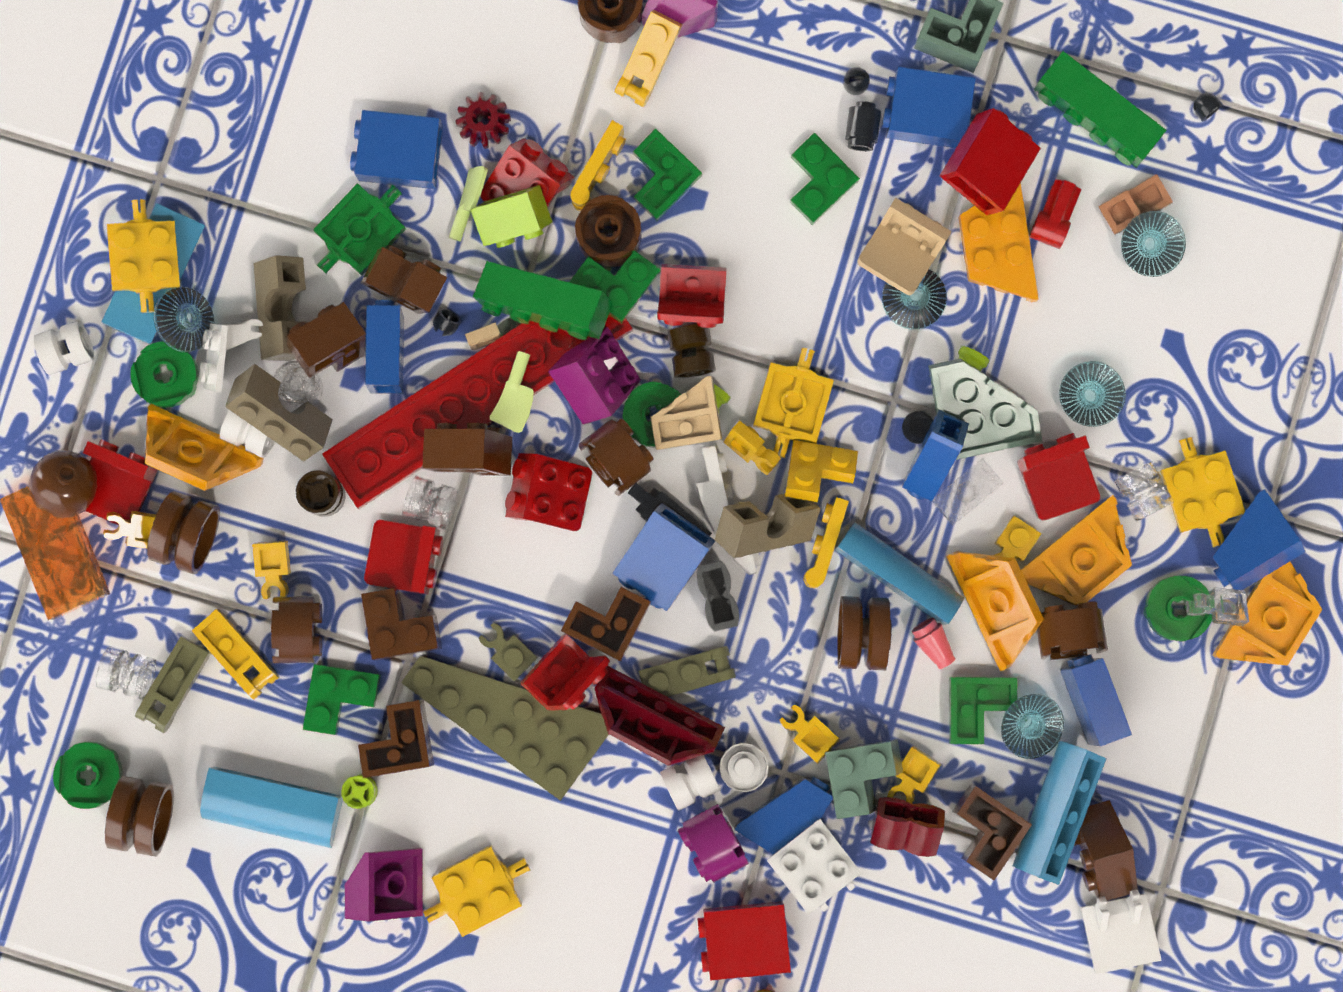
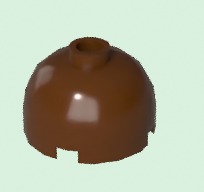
[28,450,98,518]

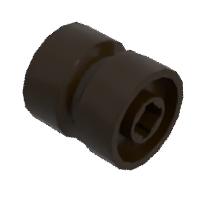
[667,324,716,378]
[295,470,346,517]

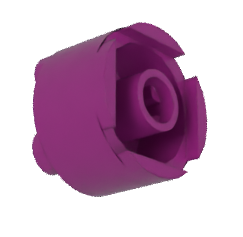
[678,804,749,883]

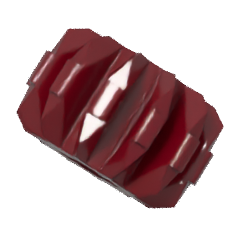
[455,92,511,149]

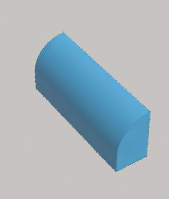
[101,203,205,344]
[835,522,964,625]
[1012,741,1107,885]
[200,767,343,848]

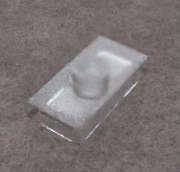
[932,458,1004,525]

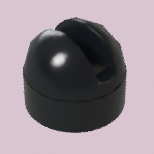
[843,67,870,95]
[1194,92,1223,122]
[433,308,462,336]

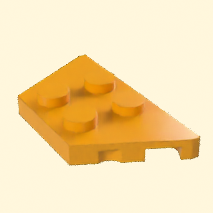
[958,183,1039,302]
[145,404,264,491]
[1021,495,1132,606]
[946,551,1044,672]
[1212,562,1322,666]

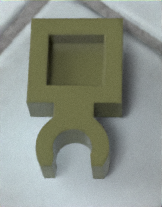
[479,623,538,682]

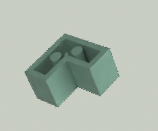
[914,0,1004,73]
[825,739,903,819]

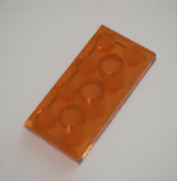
[0,486,110,620]

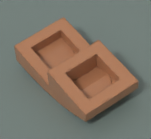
[1099,174,1173,235]

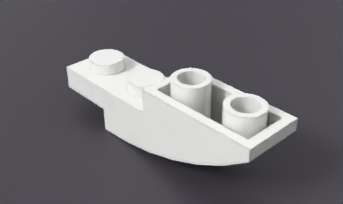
[696,446,761,575]

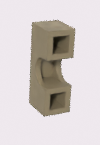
[253,255,308,361]
[225,364,333,462]
[715,494,821,558]

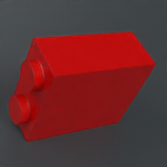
[939,108,1041,216]
[697,901,791,981]

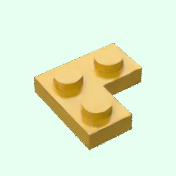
[785,440,858,502]

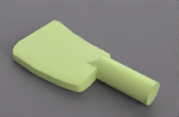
[449,166,488,242]
[490,351,534,433]

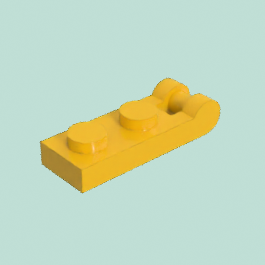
[614,10,683,107]
[570,120,626,211]
[803,497,849,589]
[192,609,279,700]

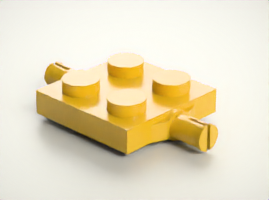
[107,199,180,313]
[753,348,834,458]
[1160,437,1245,547]
[423,845,531,937]

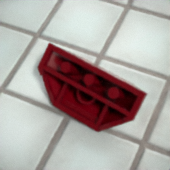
[594,665,725,766]

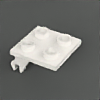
[199,318,263,392]
[767,819,861,915]
[1080,889,1162,974]

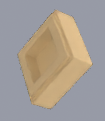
[465,322,502,350]

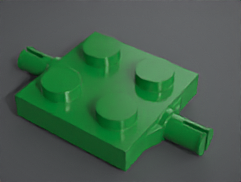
[313,183,406,276]

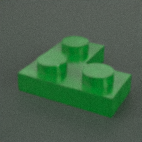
[633,128,702,221]
[790,133,860,226]
[569,250,661,324]
[302,664,381,735]
[949,677,1018,744]

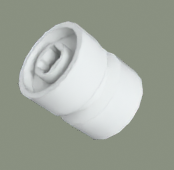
[34,320,95,375]
[220,410,275,458]
[660,755,720,811]

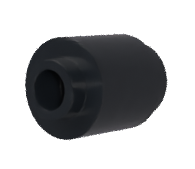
[845,101,881,152]

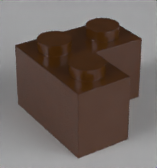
[361,245,447,314]
[287,302,366,378]
[422,423,513,476]
[561,587,651,662]
[361,588,442,660]
[358,700,434,778]
[952,784,1032,881]
[1074,800,1138,901]

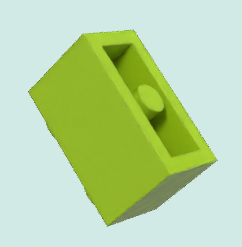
[470,185,552,248]

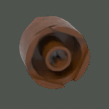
[578,0,643,43]
[575,195,642,267]
[579,418,654,496]
[271,596,322,663]
[1037,601,1108,660]

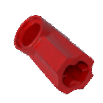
[1029,179,1082,249]

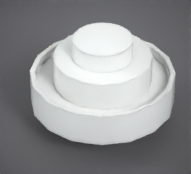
[719,743,768,792]

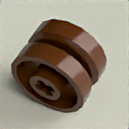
[147,491,220,574]
[837,596,892,671]
[105,776,174,857]

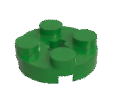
[130,341,199,408]
[622,382,681,448]
[1143,576,1213,642]
[53,742,123,809]

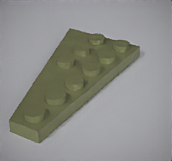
[401,656,609,801]

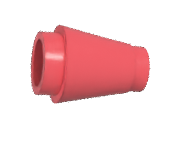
[911,618,956,669]

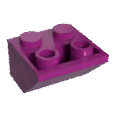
[548,327,641,425]

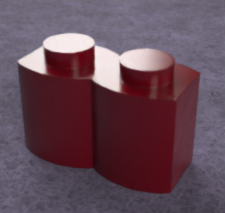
[870,797,945,857]

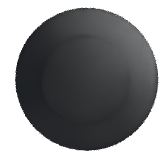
[902,411,933,444]

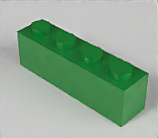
[1034,51,1167,168]
[473,261,613,340]

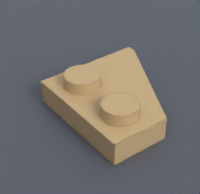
[651,376,723,450]

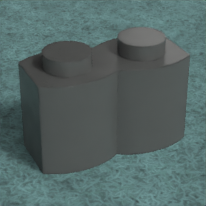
[697,561,739,632]

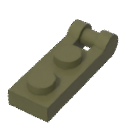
[135,636,211,734]
[638,646,736,697]

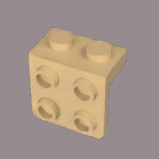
[857,198,951,295]

